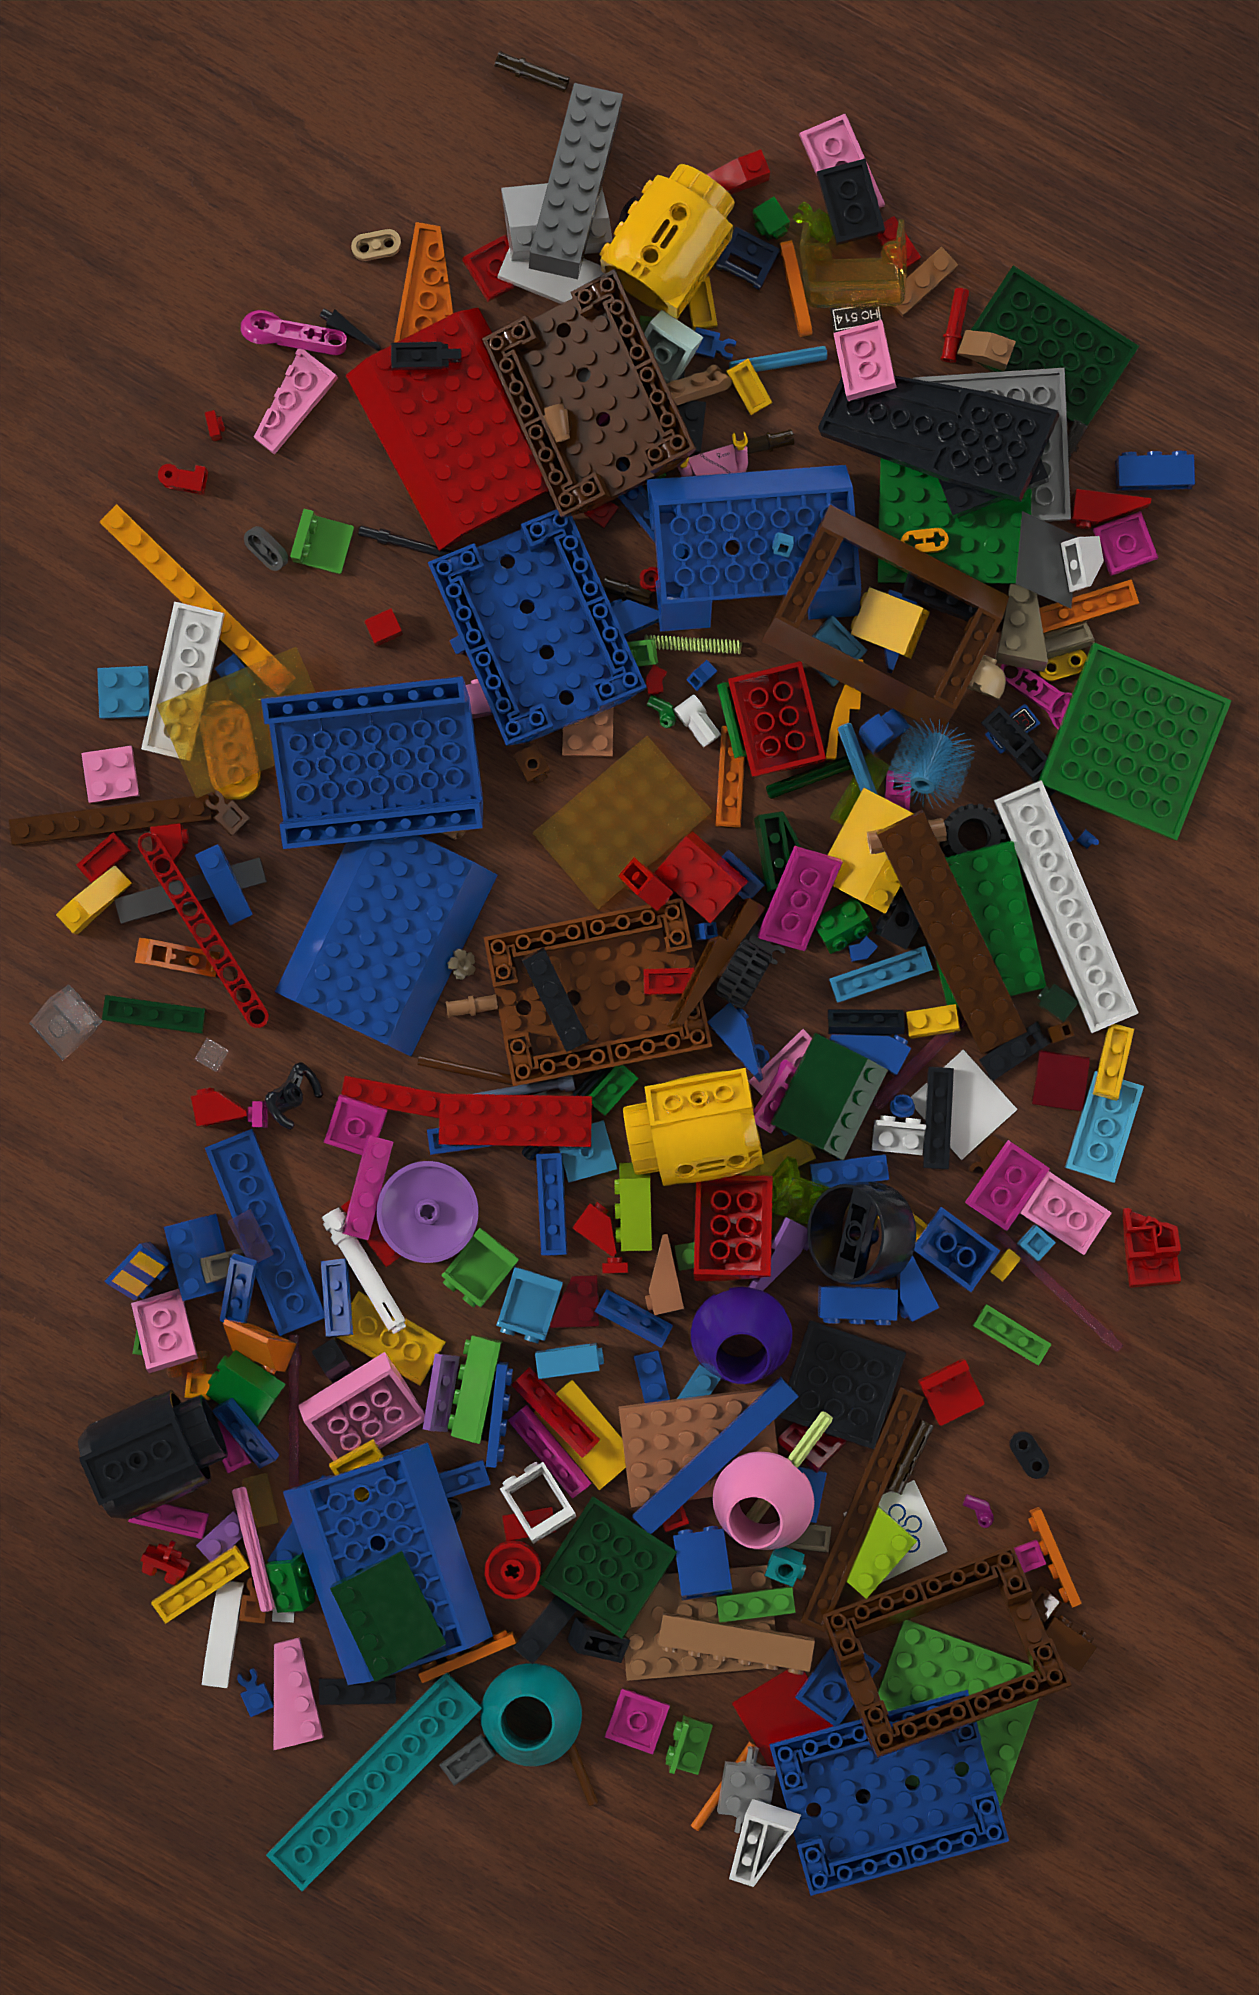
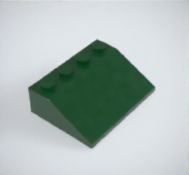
[770,1033,888,1160]
[330,1550,446,1682]

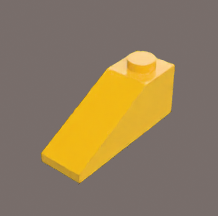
[56,865,133,935]

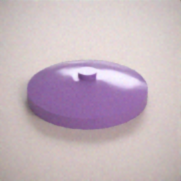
[377,1161,478,1263]

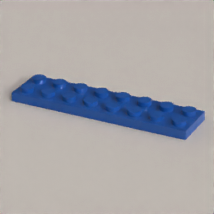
[205,1129,325,1336]

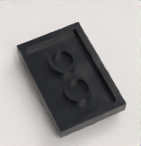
[817,159,885,246]

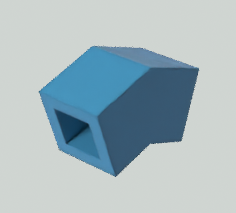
[772,532,794,558]

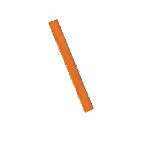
[691,1741,758,1831]

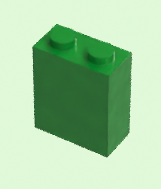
[206,1350,286,1427]

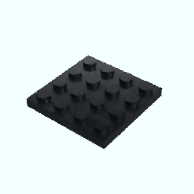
[778,1320,906,1449]

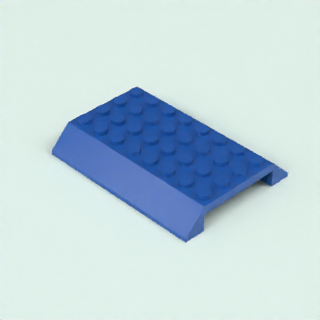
[261,676,483,849]
[275,835,498,1057]

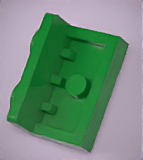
[815,897,873,954]
[265,1554,315,1613]

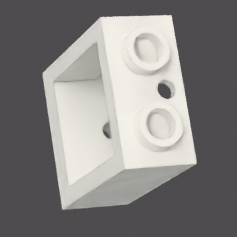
[500,1462,576,1544]

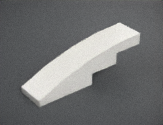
[202,1581,244,1688]

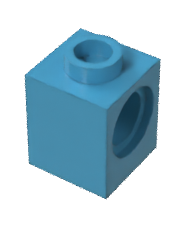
[1017,1225,1056,1261]

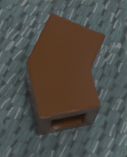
[1047,1021,1075,1043]

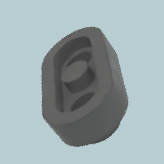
[244,526,288,571]

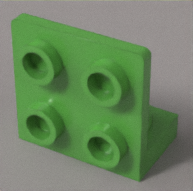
[290,509,354,574]
[665,1715,713,1775]

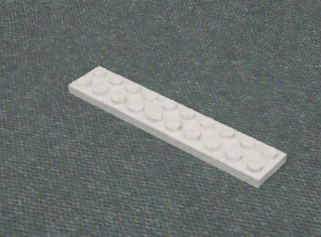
[994,780,1138,1033]

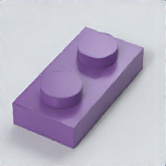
[196,1510,243,1562]

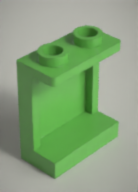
[441,1228,519,1308]

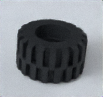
[940,803,1006,857]
[714,939,772,1009]

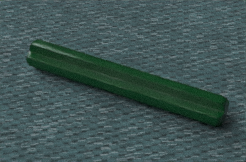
[766,756,852,799]

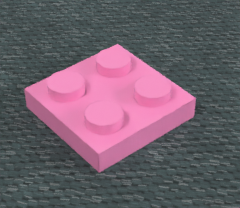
[81,746,140,804]

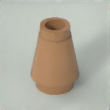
[543,403,570,443]

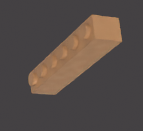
[658,1612,815,1675]

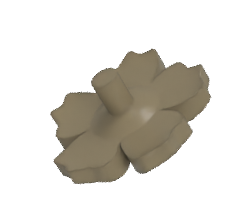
[447,949,476,980]

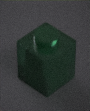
[1037,984,1078,1023]

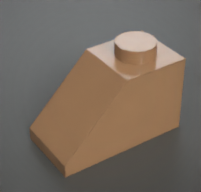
[957,330,1016,371]

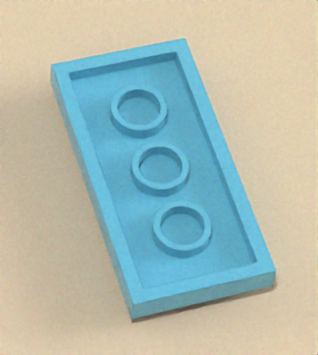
[1065,1071,1144,1183]

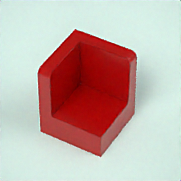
[365,608,403,647]

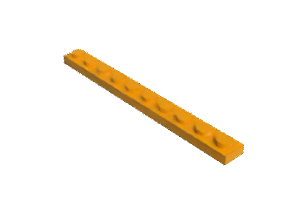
[99,504,296,696]

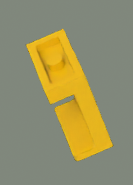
[851,587,930,659]

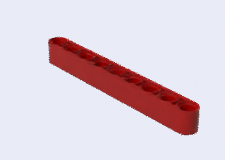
[138,833,269,1028]

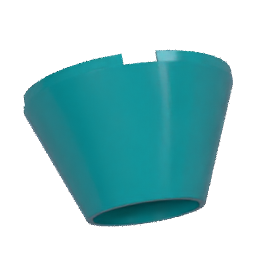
[480,1663,582,1766]

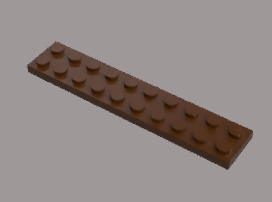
[876,810,1027,1054]

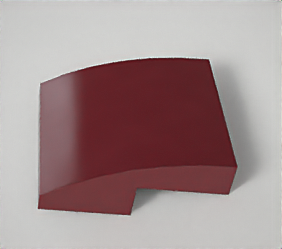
[1032,1050,1090,1111]

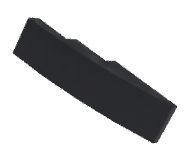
[981,705,1056,798]

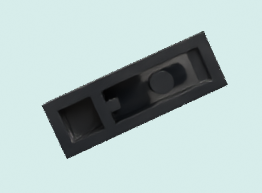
[513,1595,578,1665]

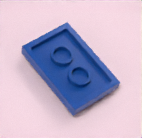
[795,1646,881,1726]

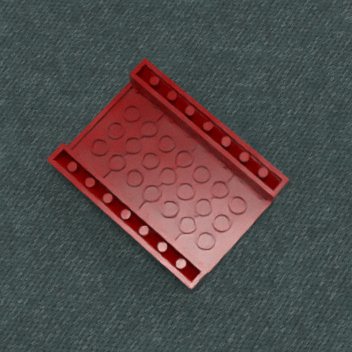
[346,307,550,552]

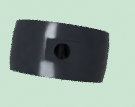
[807,1182,916,1285]

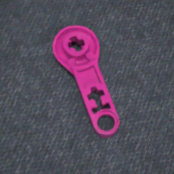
[241,310,347,355]
[1001,664,1072,730]

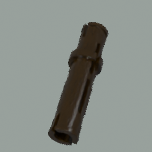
[494,51,570,93]
[887,1419,935,1495]

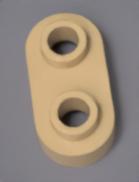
[351,229,401,261]

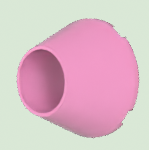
[713,1452,814,1550]

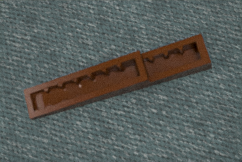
[667,898,765,1029]

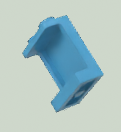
[496,1267,563,1344]

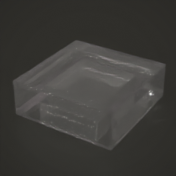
[194,1038,230,1072]

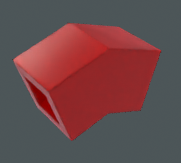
[646,664,667,695]

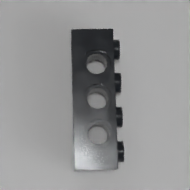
[875,855,947,950]

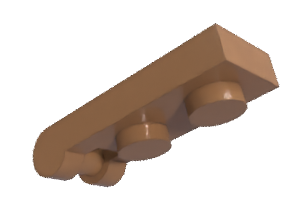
[667,365,732,406]

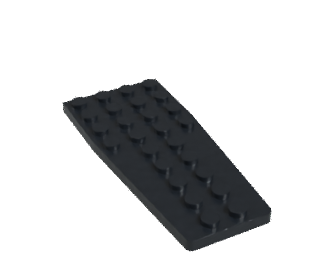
[818,375,1060,502]

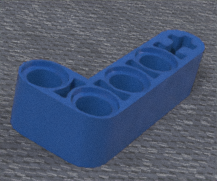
[858,708,911,755]

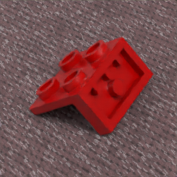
[917,1358,985,1426]

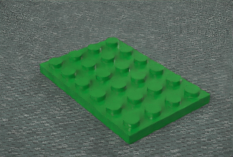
[936,841,1047,1010]

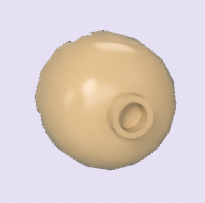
[967,655,1006,700]

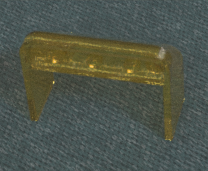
[800,219,907,308]

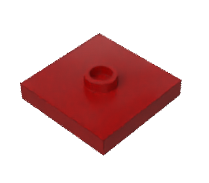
[462,235,517,302]

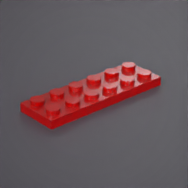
[439,1094,592,1147]

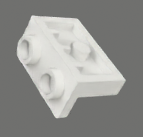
[871,1115,926,1155]

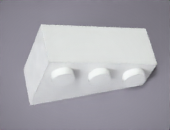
[729,1799,801,1887]

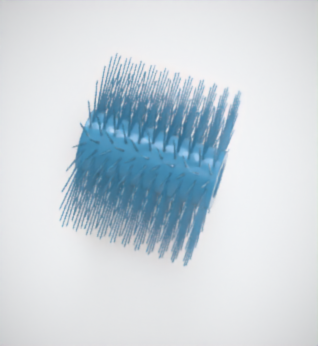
[887,719,974,808]

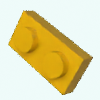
[906,1004,960,1039]

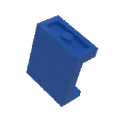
[673,1526,733,1601]

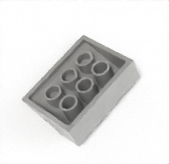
[501,183,613,261]

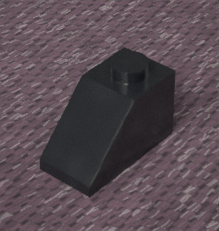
[311,1337,356,1384]
[567,1617,630,1663]

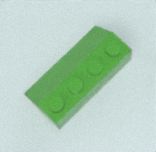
[448,1335,502,1444]

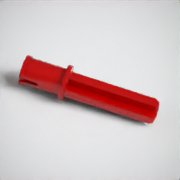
[940,288,969,363]

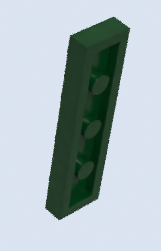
[102,995,206,1034]

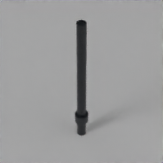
[358,525,506,568]

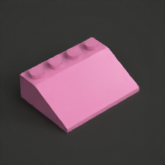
[298,1352,425,1461]

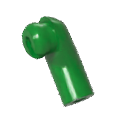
[646,695,676,729]

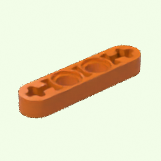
[779,240,812,337]

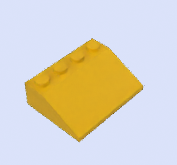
[828,788,914,914]

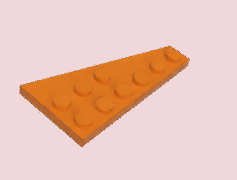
[394,222,453,343]

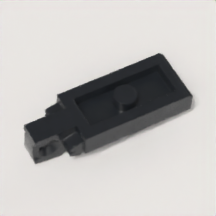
[391,342,462,370]

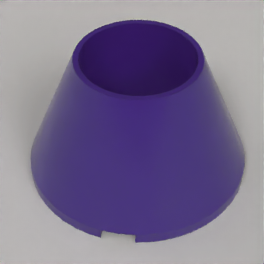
[691,1287,792,1384]

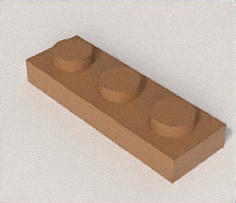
[886,246,958,317]

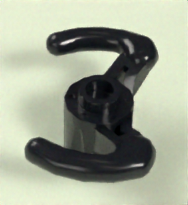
[265,1062,324,1130]

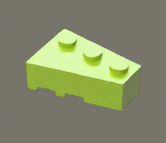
[615,1162,652,1251]
[847,1505,917,1599]

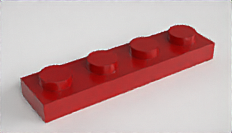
[341,1076,444,1118]
[511,1367,600,1458]

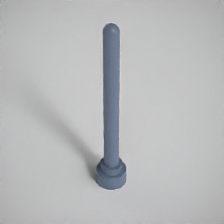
[474,1075,576,1095]

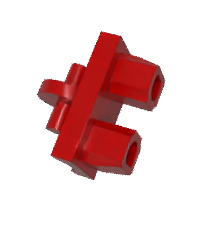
[140,1540,191,1586]

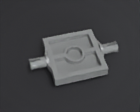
[717,1746,776,1833]

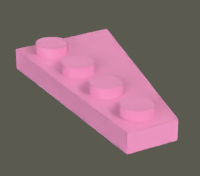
[254,349,338,455]
[274,1637,324,1750]

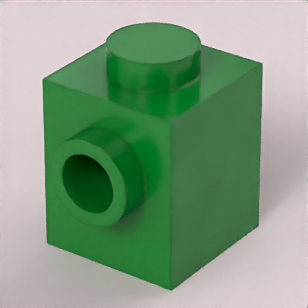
[752,196,790,241]

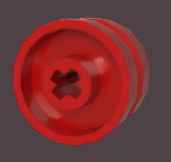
[485,1540,541,1599]

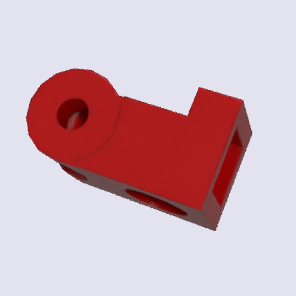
[158,464,209,496]

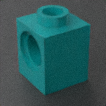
[765,1547,806,1587]

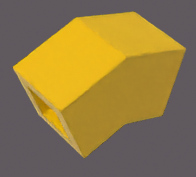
[990,1249,1021,1282]

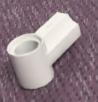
[673,694,721,748]

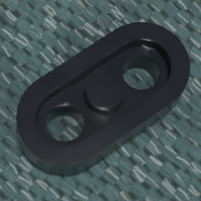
[1009,1431,1049,1479]

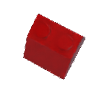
[191,1087,248,1127]

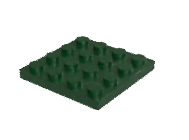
[538,1496,677,1639]

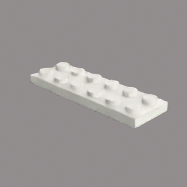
[141,601,225,761]

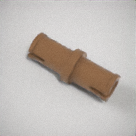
[446,994,498,1018]

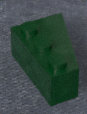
[754,811,801,893]

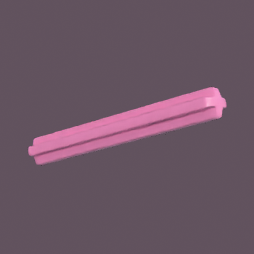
[232,1487,275,1612]

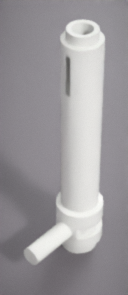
[322,1208,406,1334]

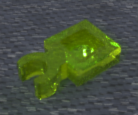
[792,202,833,245]

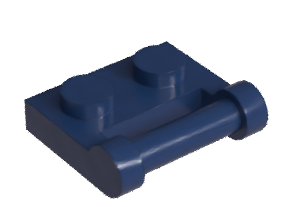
[715,227,780,291]

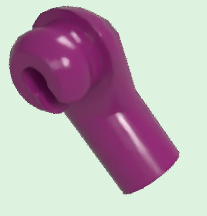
[962,1494,994,1528]

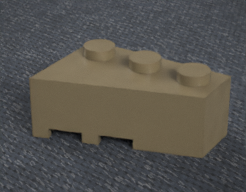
[995,584,1048,672]

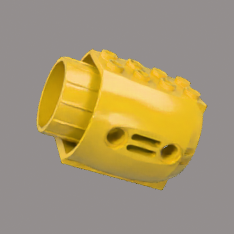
[599,164,735,319]
[623,1068,764,1186]

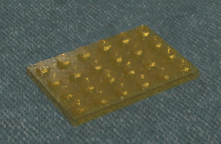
[156,647,316,798]
[533,736,713,910]

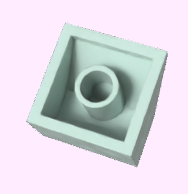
[644,310,704,383]

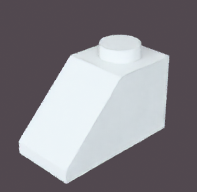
[1061,536,1104,592]

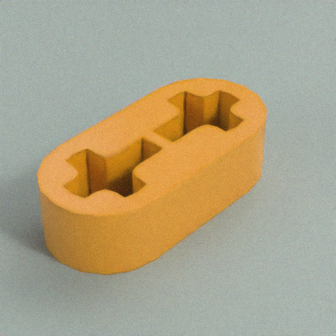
[901,528,949,554]

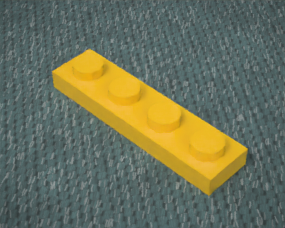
[151,1545,250,1624]

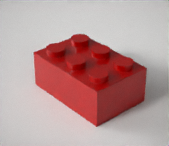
[654,831,749,923]

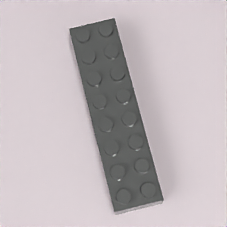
[529,83,623,280]

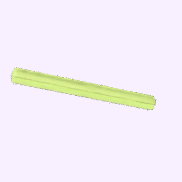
[746,1411,833,1523]

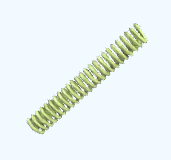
[644,634,742,654]

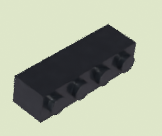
[521,947,589,1052]

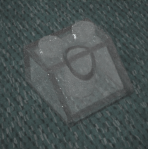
[29,985,103,1060]

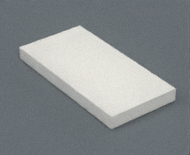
[497,248,605,304]

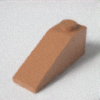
[645,1234,684,1315]

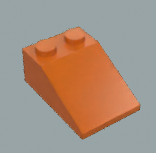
[223,1319,297,1374]

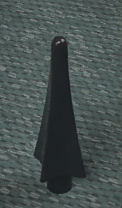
[319,308,381,351]

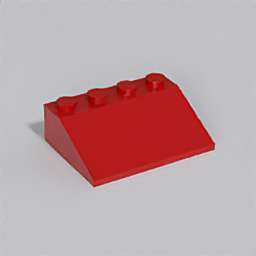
[728,661,826,777]
[694,1175,773,1281]

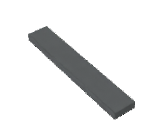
[114,857,267,924]

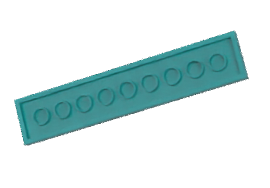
[266,1673,482,1891]

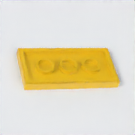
[337,1291,446,1386]
[534,1379,626,1490]

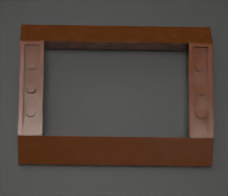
[761,505,1009,733]
[822,1545,1072,1758]

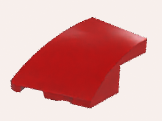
[1123,1208,1181,1288]

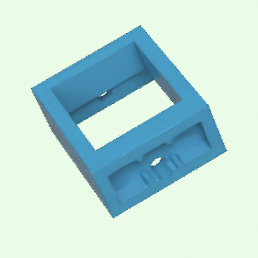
[535,1343,604,1379]

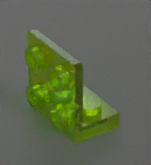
[771,1156,830,1224]

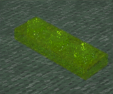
[830,753,890,826]

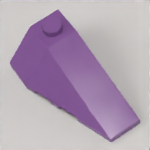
[748,1217,809,1291]

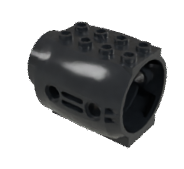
[78,1390,228,1519]

